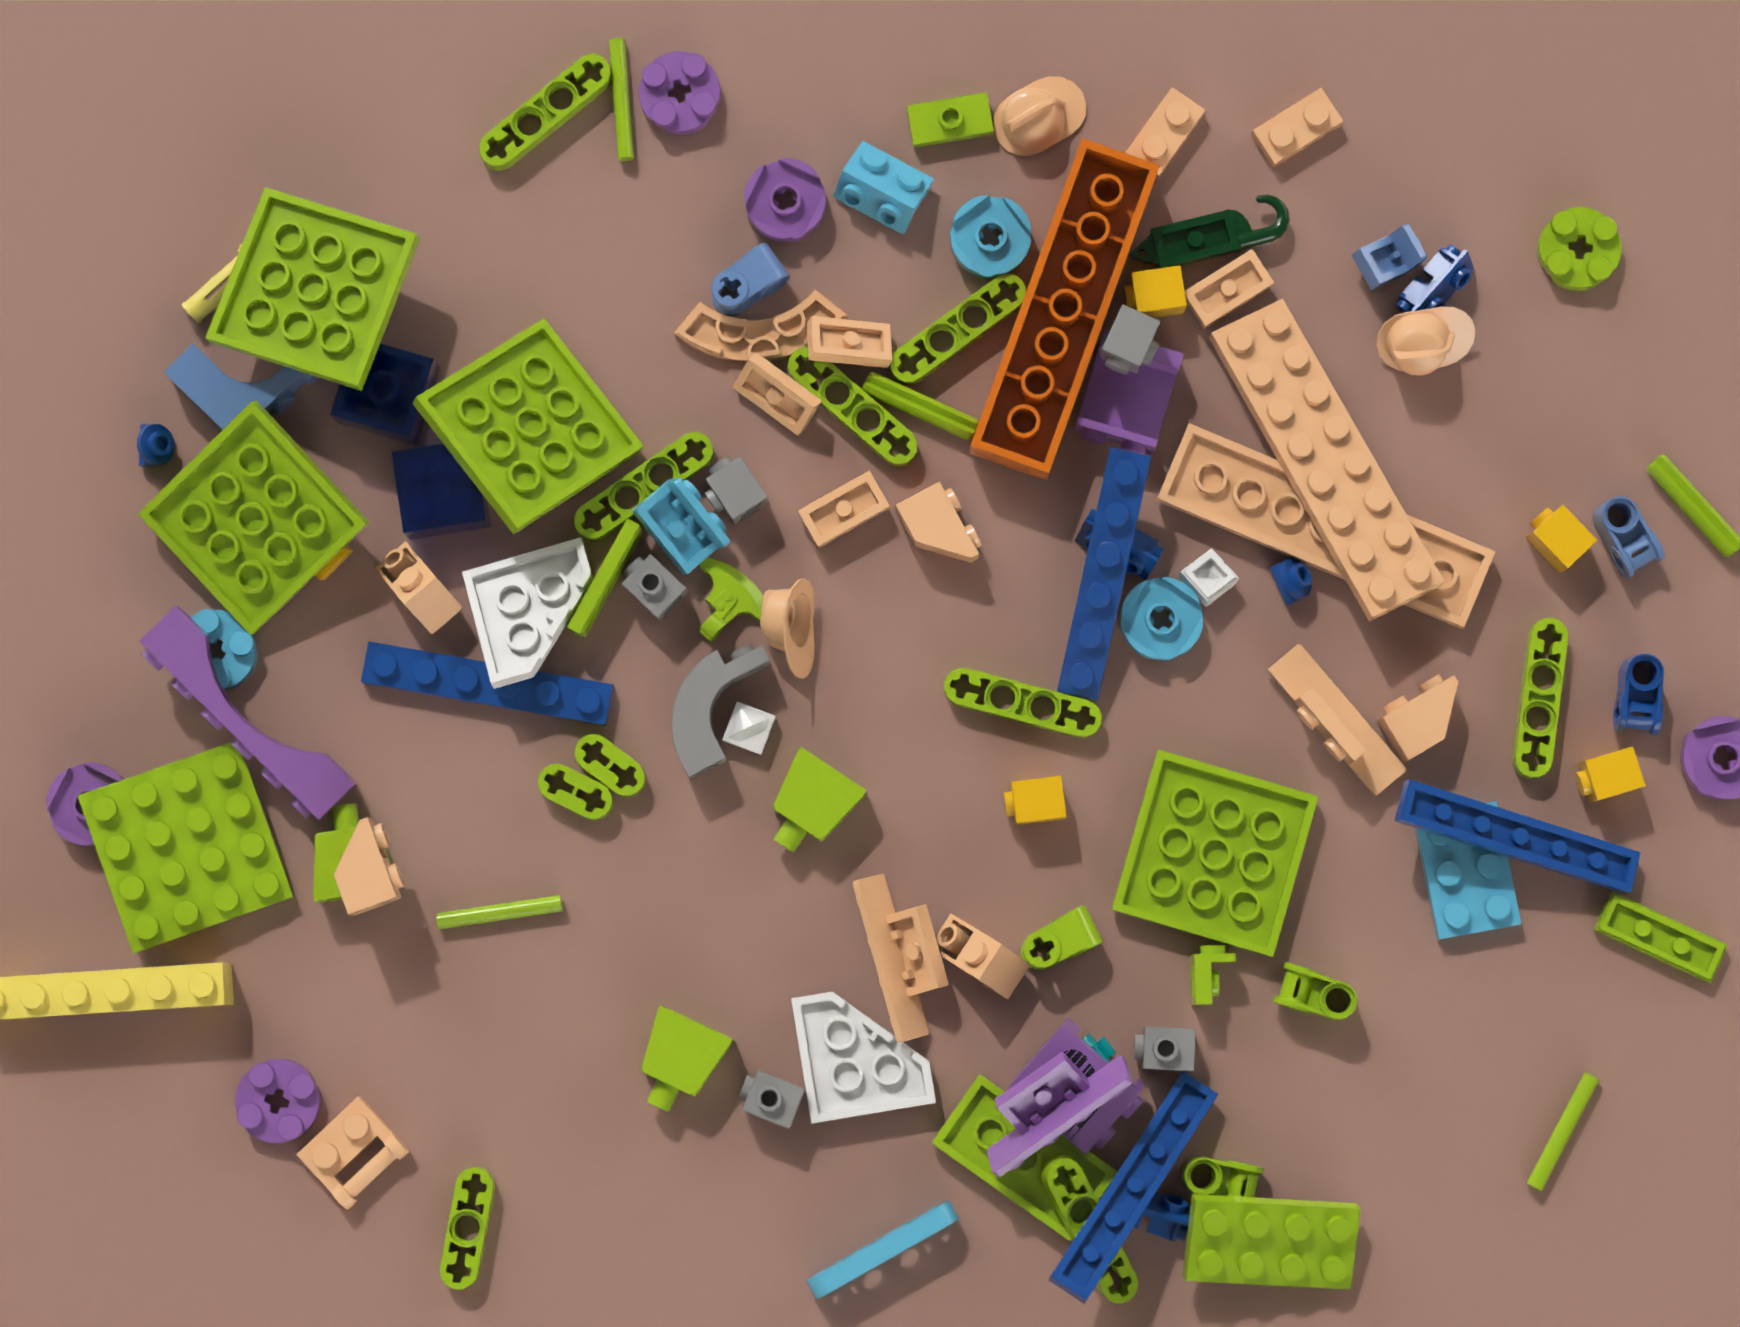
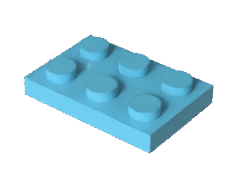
[1415,801,1521,940]

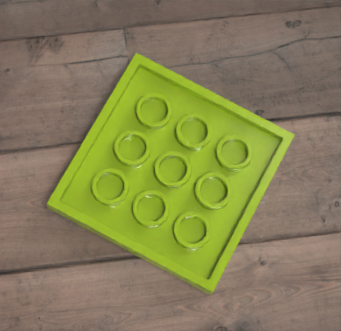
[205,187,420,391]
[413,318,644,535]
[138,400,370,635]
[77,742,294,954]
[1111,749,1319,957]

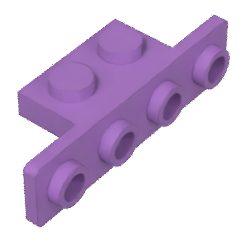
[987,1051,1133,1177]

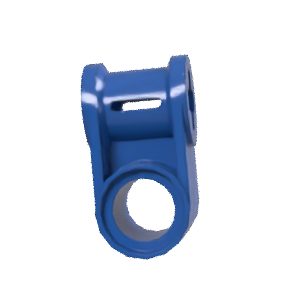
[1613,654,1664,735]

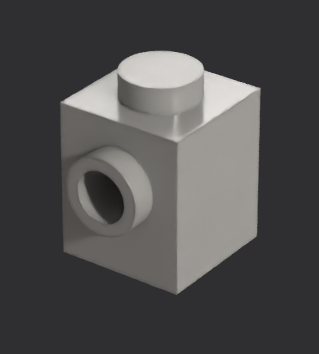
[1099,304,1161,375]
[704,456,769,525]
[621,554,688,622]
[1133,1026,1196,1071]
[738,1070,806,1129]

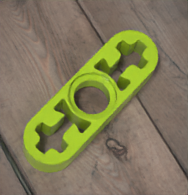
[440,1166,495,1290]

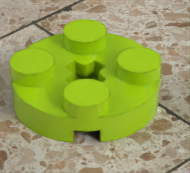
[1537,207,1622,291]

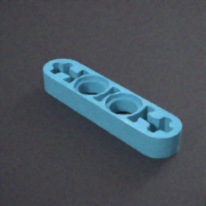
[806,1200,959,1299]

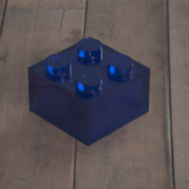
[330,343,440,446]
[392,444,491,540]

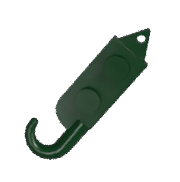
[1129,194,1290,268]

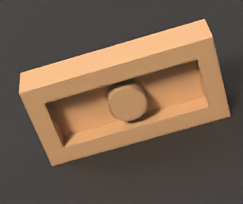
[1126,87,1205,179]
[1251,88,1343,168]
[1185,249,1274,329]
[807,316,892,368]
[732,352,822,436]
[798,470,890,549]

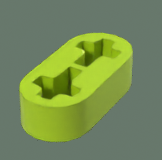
[575,734,646,797]
[538,763,614,820]

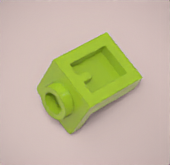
[1190,945,1236,1005]

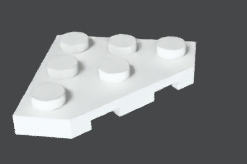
[462,537,594,689]
[791,992,936,1124]

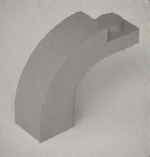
[672,644,771,779]

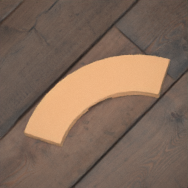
[674,290,847,362]

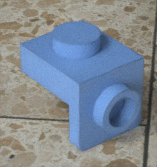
[1352,224,1427,290]

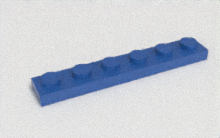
[1057,447,1152,700]
[361,641,614,726]
[1394,779,1641,894]
[1048,1071,1218,1304]

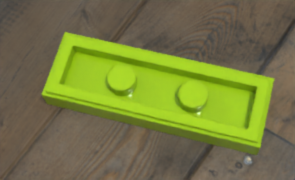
[567,518,644,638]
[1593,892,1728,983]

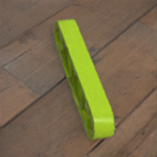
[479,53,612,171]
[890,274,1026,385]
[788,347,918,467]
[574,432,714,541]
[1512,618,1568,779]
[944,668,1102,738]
[1041,1154,1138,1304]

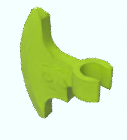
[699,558,763,642]

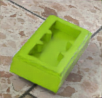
[907,92,994,148]

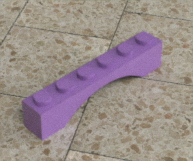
[139,606,356,820]

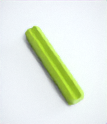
[862,372,979,440]
[1647,454,1740,557]

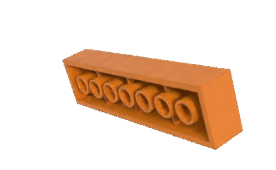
[969,138,1160,481]

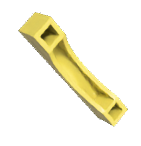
[0,962,234,1020]

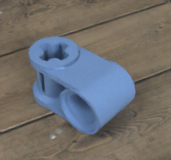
[711,243,791,316]
[1593,496,1665,579]

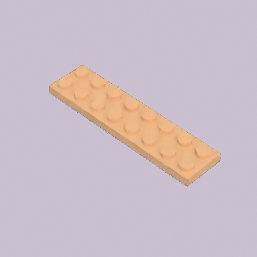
[1209,298,1445,622]
[1156,423,1496,629]

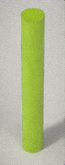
[609,38,634,161]
[436,895,563,930]
[1526,1072,1599,1192]

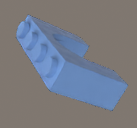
[164,343,319,430]

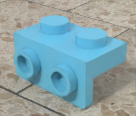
[833,141,934,234]
[632,478,731,575]

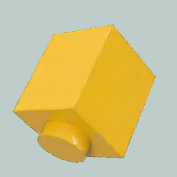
[1123,265,1187,318]
[1526,504,1598,573]
[1575,746,1646,803]
[1003,776,1067,826]

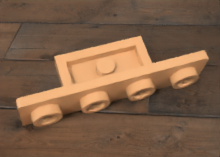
[1267,644,1406,797]
[853,873,949,1043]

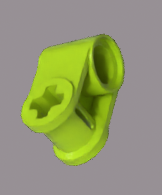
[1021,904,1104,971]
[1272,962,1357,1020]
[1180,1156,1265,1198]

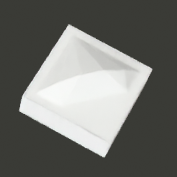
[1179,548,1239,607]
[722,702,776,756]

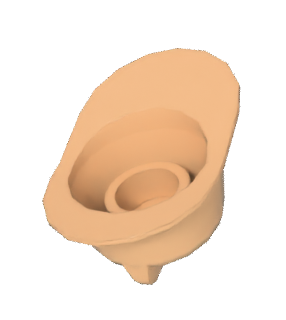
[993,76,1086,156]
[1376,307,1476,376]
[760,578,815,679]

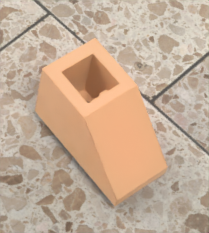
[896,481,982,563]
[375,541,463,635]
[1377,674,1458,763]
[334,817,404,916]
[935,913,1030,1000]

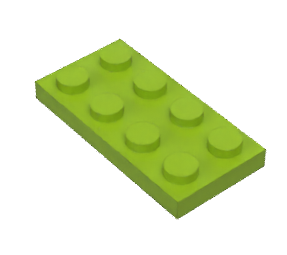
[931,1074,1118,1241]
[1182,1194,1361,1289]

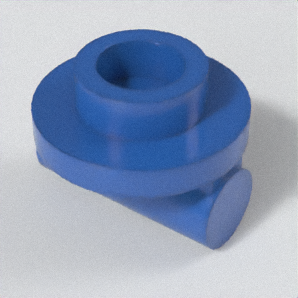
[137,424,175,467]
[1269,558,1312,606]

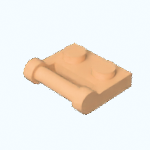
[296,1096,410,1210]

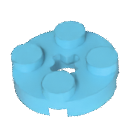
[950,195,1031,280]
[1120,577,1203,661]
[191,609,257,691]

